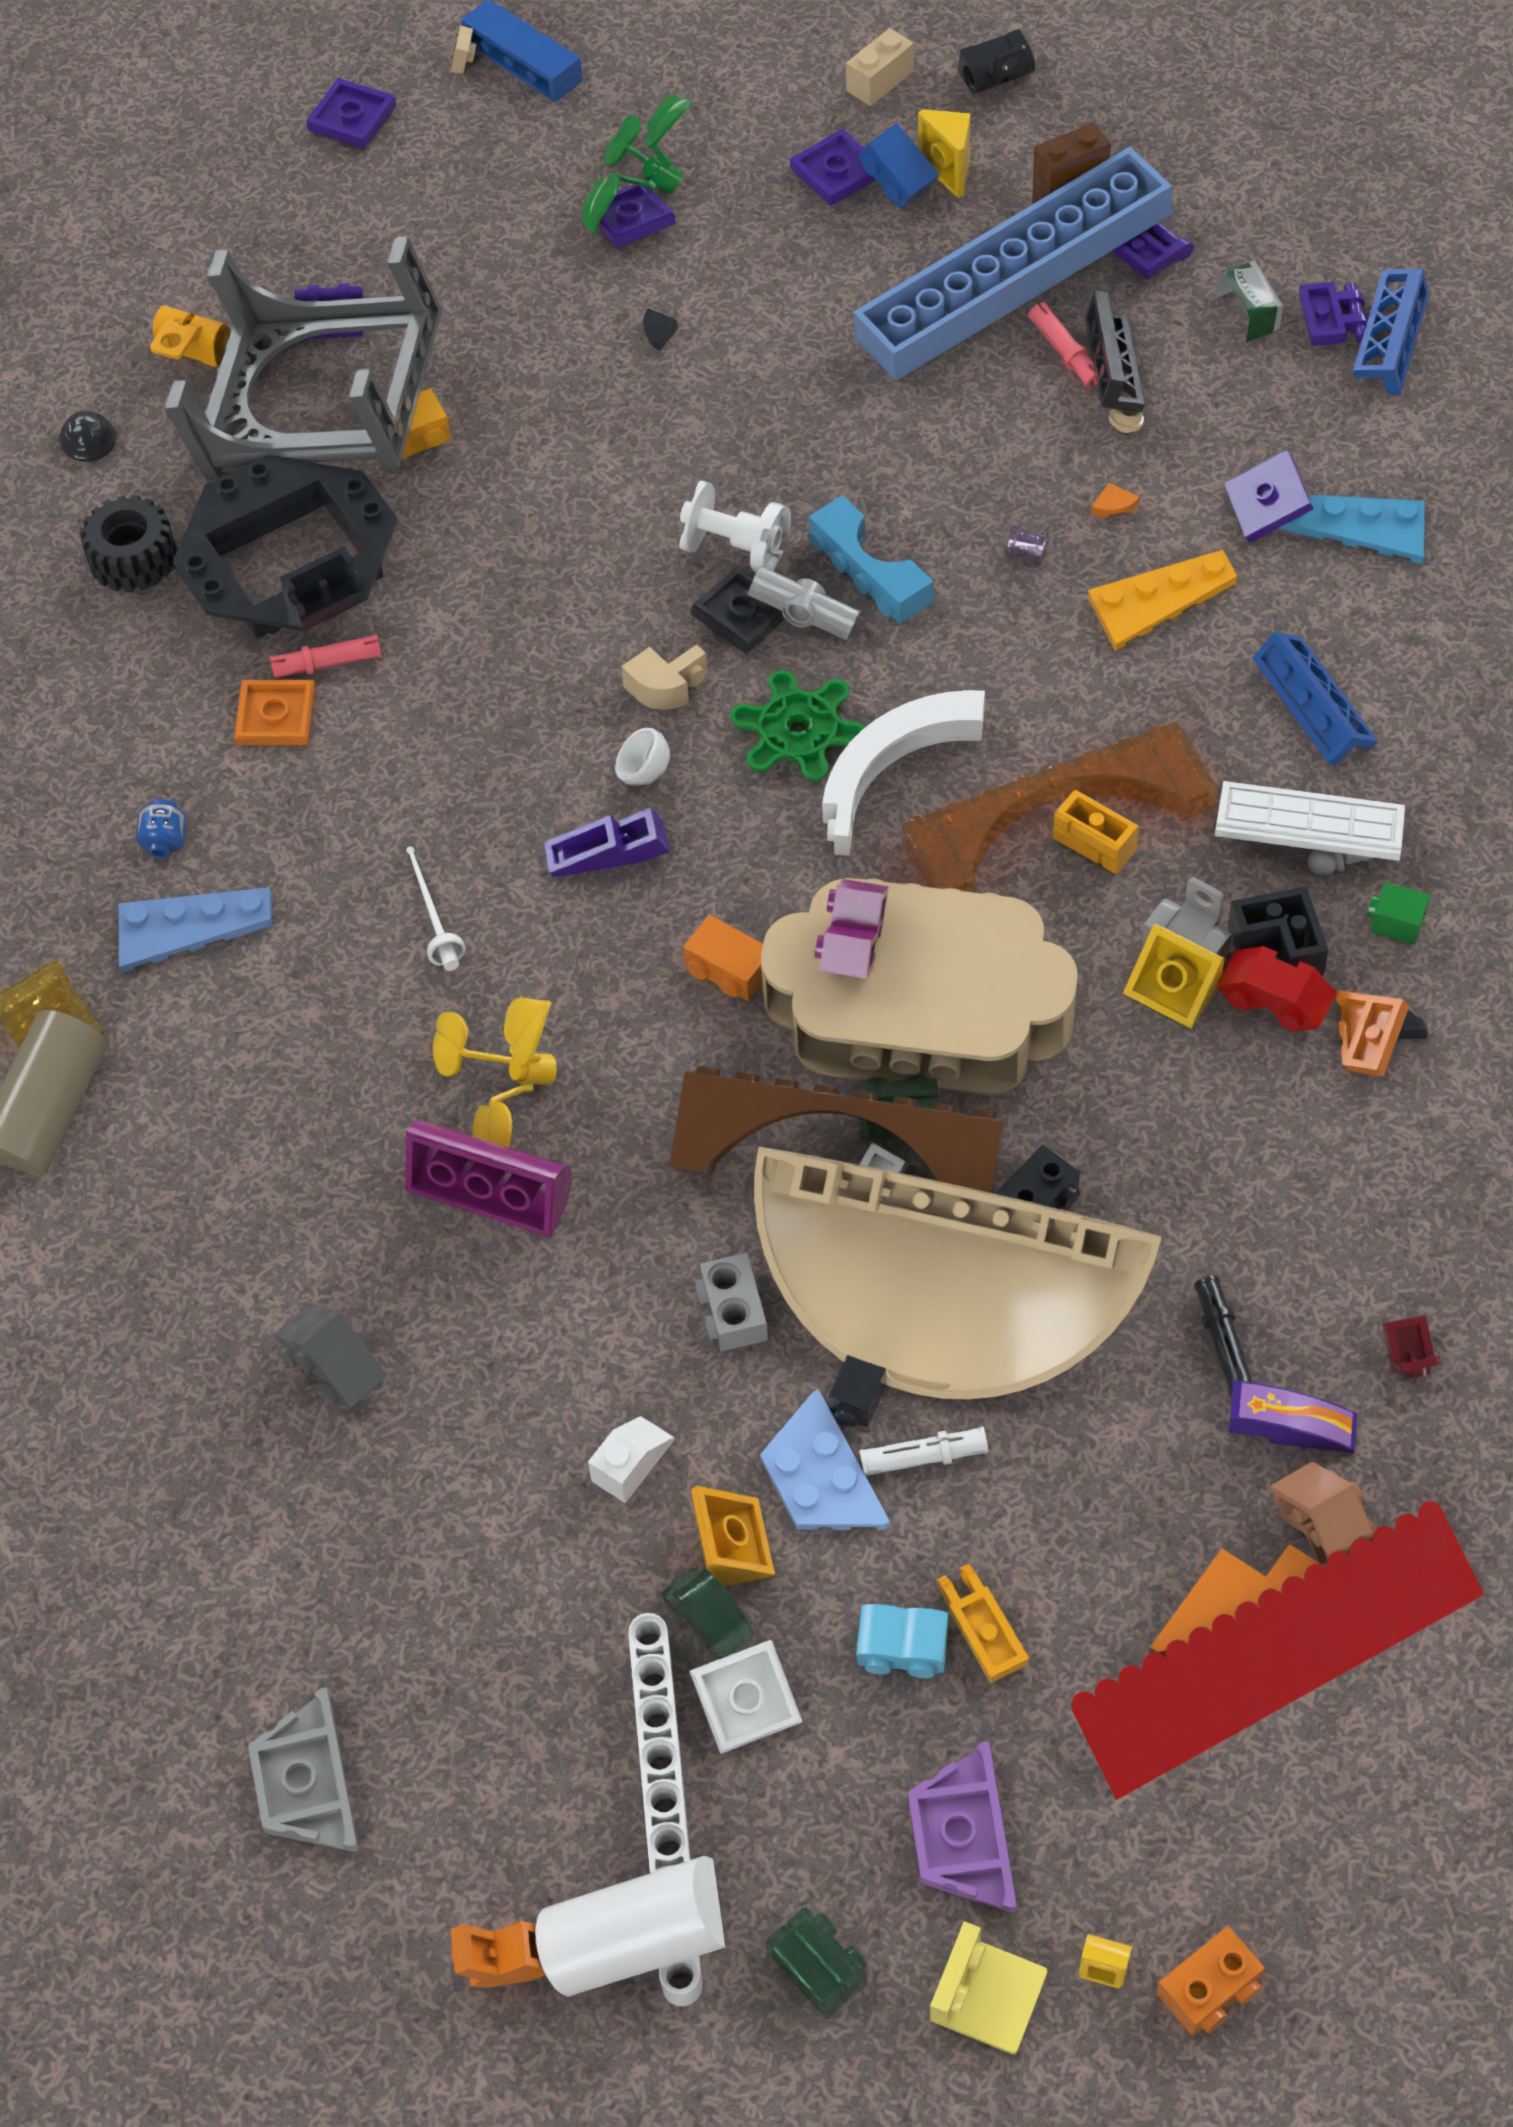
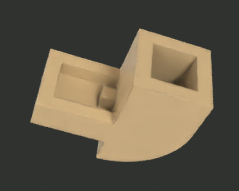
[621,644,708,710]

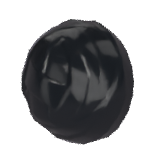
[59,411,116,462]

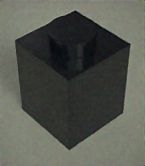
[829,1355,886,1427]

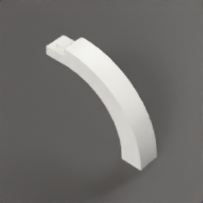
[822,690,985,856]

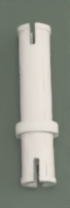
[859,1427,988,1476]

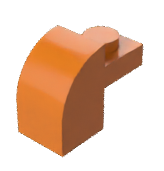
[450,1921,546,1988]

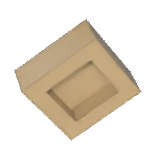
[451,26,476,73]

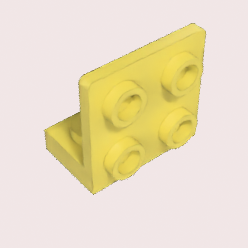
[930,1921,1047,2055]

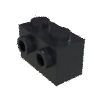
[994,1144,1080,1210]

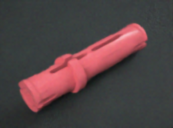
[1028,302,1097,389]
[269,634,382,679]

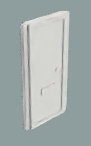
[1215,781,1405,861]

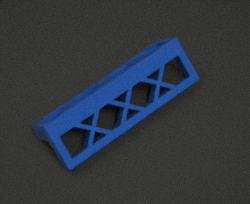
[1353,269,1429,395]
[1252,631,1379,764]

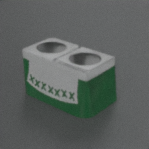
[1216,261,1283,343]

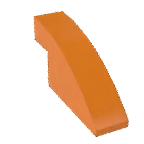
[1149,1544,1318,1658]

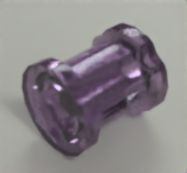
[1006,525,1049,564]

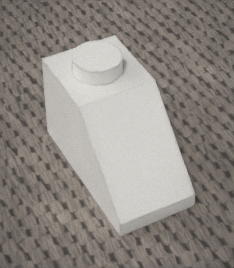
[588,1416,675,1503]

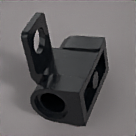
[957,29,1035,94]

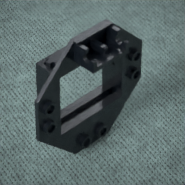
[173,455,397,639]

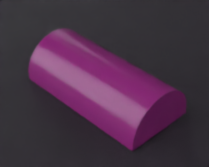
[405,1119,571,1237]

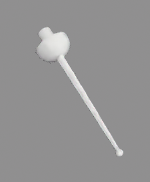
[406,846,466,971]

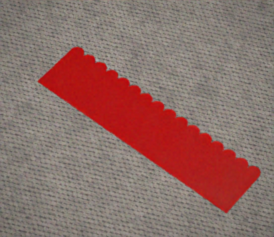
[1071,1501,1484,1800]

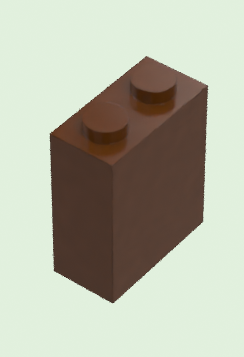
[1032,123,1111,205]

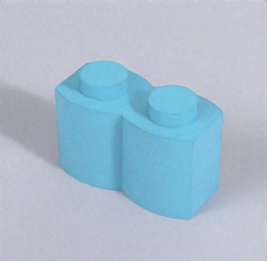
[856,1604,949,1678]

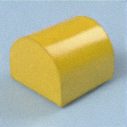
[1078,1934,1132,1989]

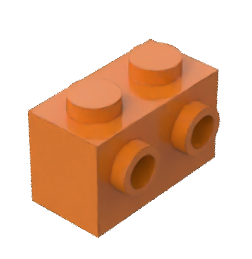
[1156,1926,1265,2037]

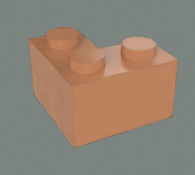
[1270,1462,1376,1569]

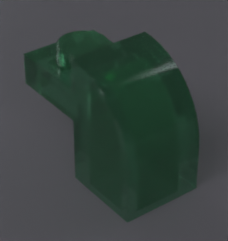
[660,1568,755,1659]

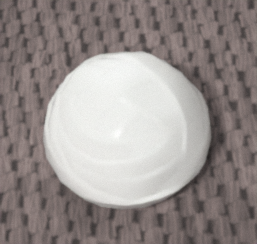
[615,728,670,786]

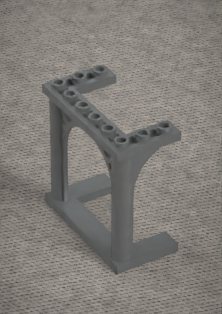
[165,236,443,479]

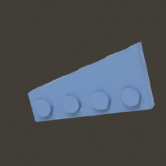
[118,887,273,974]

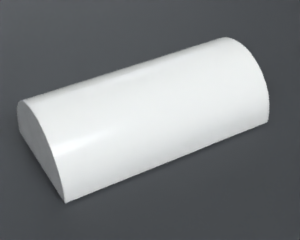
[535,1856,725,1997]

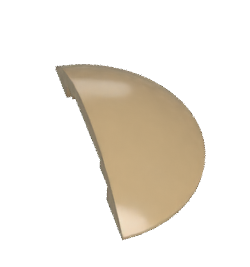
[754,1146,1162,1399]

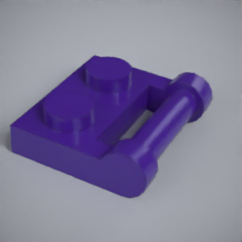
[1112,222,1194,280]

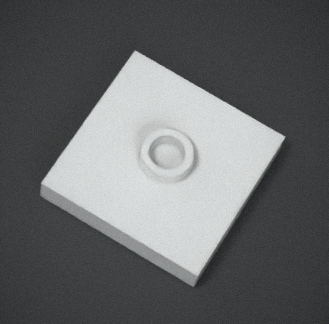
[689,1640,802,1754]

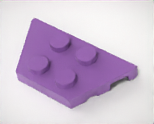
[908,1741,1017,1913]

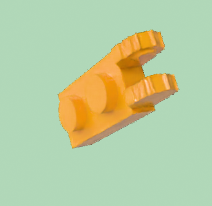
[936,1564,1029,1684]

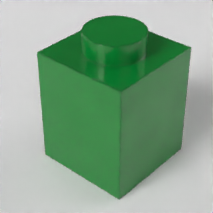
[1366,882,1430,945]

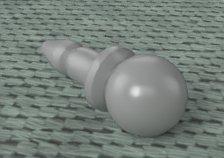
[1307,850,1374,877]

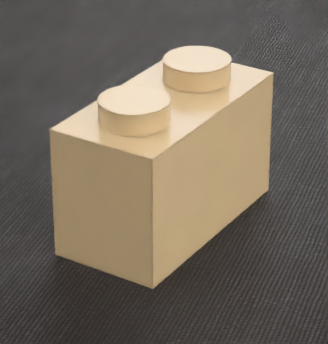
[845,28,914,106]

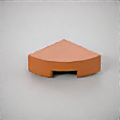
[1091,483,1140,518]

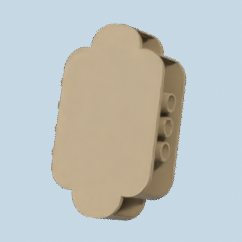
[761,878,1078,1096]

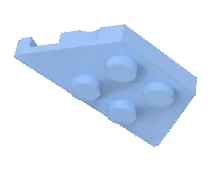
[760,1389,890,1530]

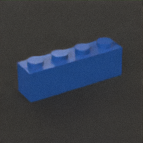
[461,0,583,102]

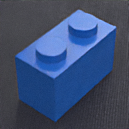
[859,123,940,209]

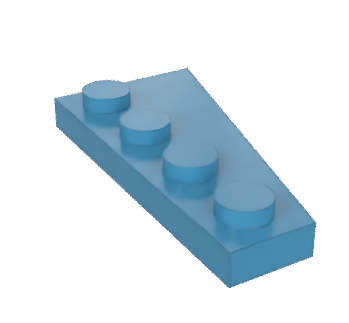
[1278,495,1424,565]

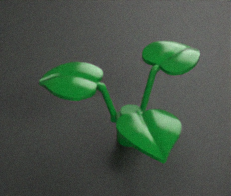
[581,95,693,234]

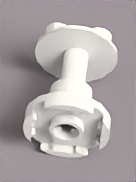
[679,480,791,572]

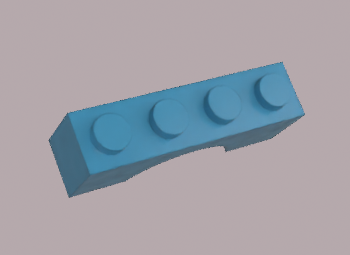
[808,495,934,624]

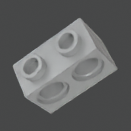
[694,1253,768,1352]

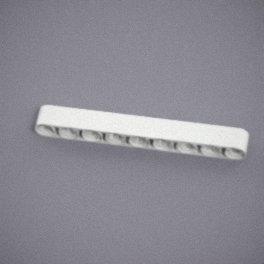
[628,1613,703,2006]

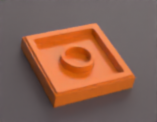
[234,680,316,745]

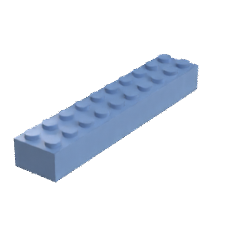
[853,146,1172,381]

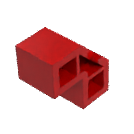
[1216,946,1337,1032]

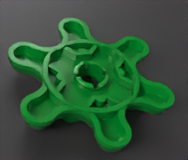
[730,670,865,783]

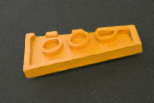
[1088,549,1237,651]

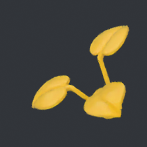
[433,997,557,1148]

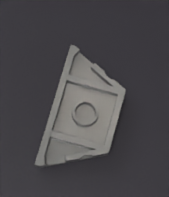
[248,1687,359,1852]

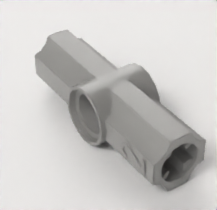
[747,566,860,640]

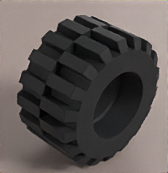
[80,495,177,592]

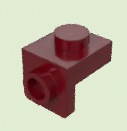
[1382,1315,1441,1379]

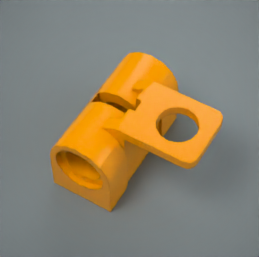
[150,305,231,368]

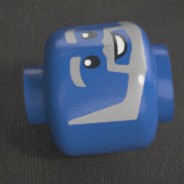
[136,799,187,858]

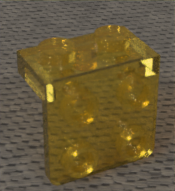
[0,958,103,1048]

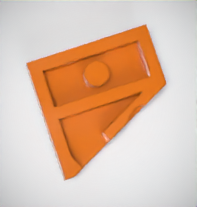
[1336,990,1409,1077]

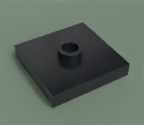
[690,567,785,654]

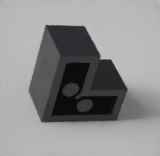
[1228,886,1329,976]

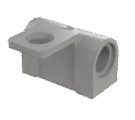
[1142,877,1234,958]

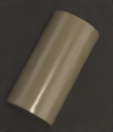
[0,1010,108,1178]

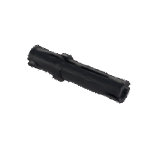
[1194,1276,1253,1397]

